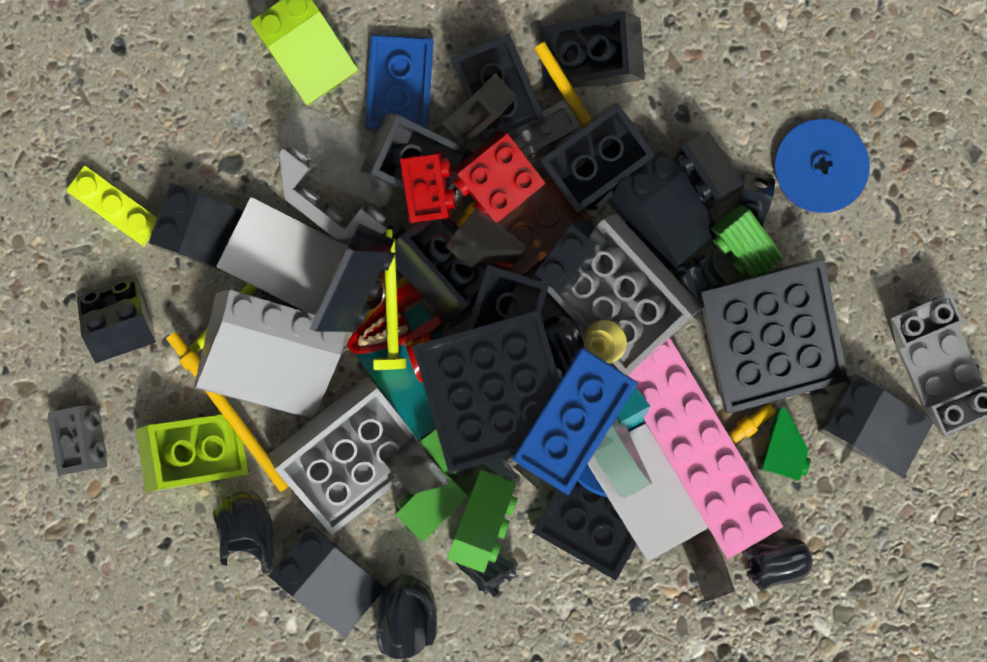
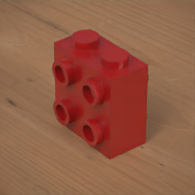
[451,131,545,224]

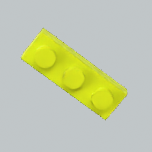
[66,165,157,247]

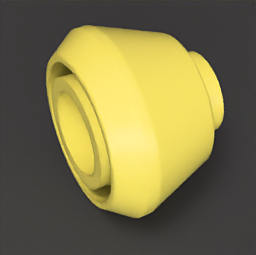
[584,320,627,363]

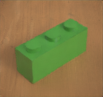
[447,470,518,573]

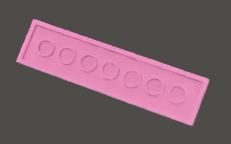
[610,338,783,560]

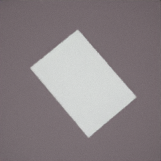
[217,197,348,315]
[588,424,708,562]

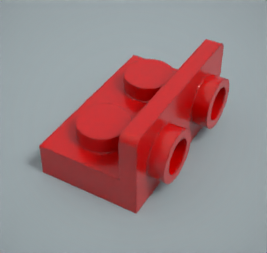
[400,150,456,223]

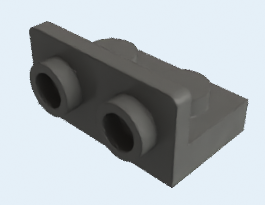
[48,405,108,476]

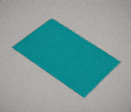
[356,304,445,440]

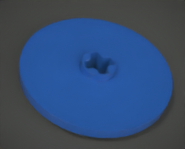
[774,119,870,213]

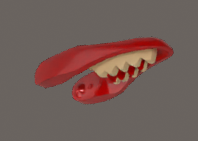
[347,284,446,354]

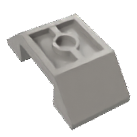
[279,147,388,239]
[891,293,987,436]

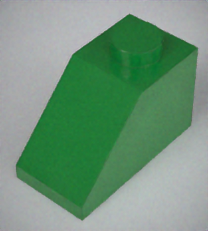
[758,408,811,481]

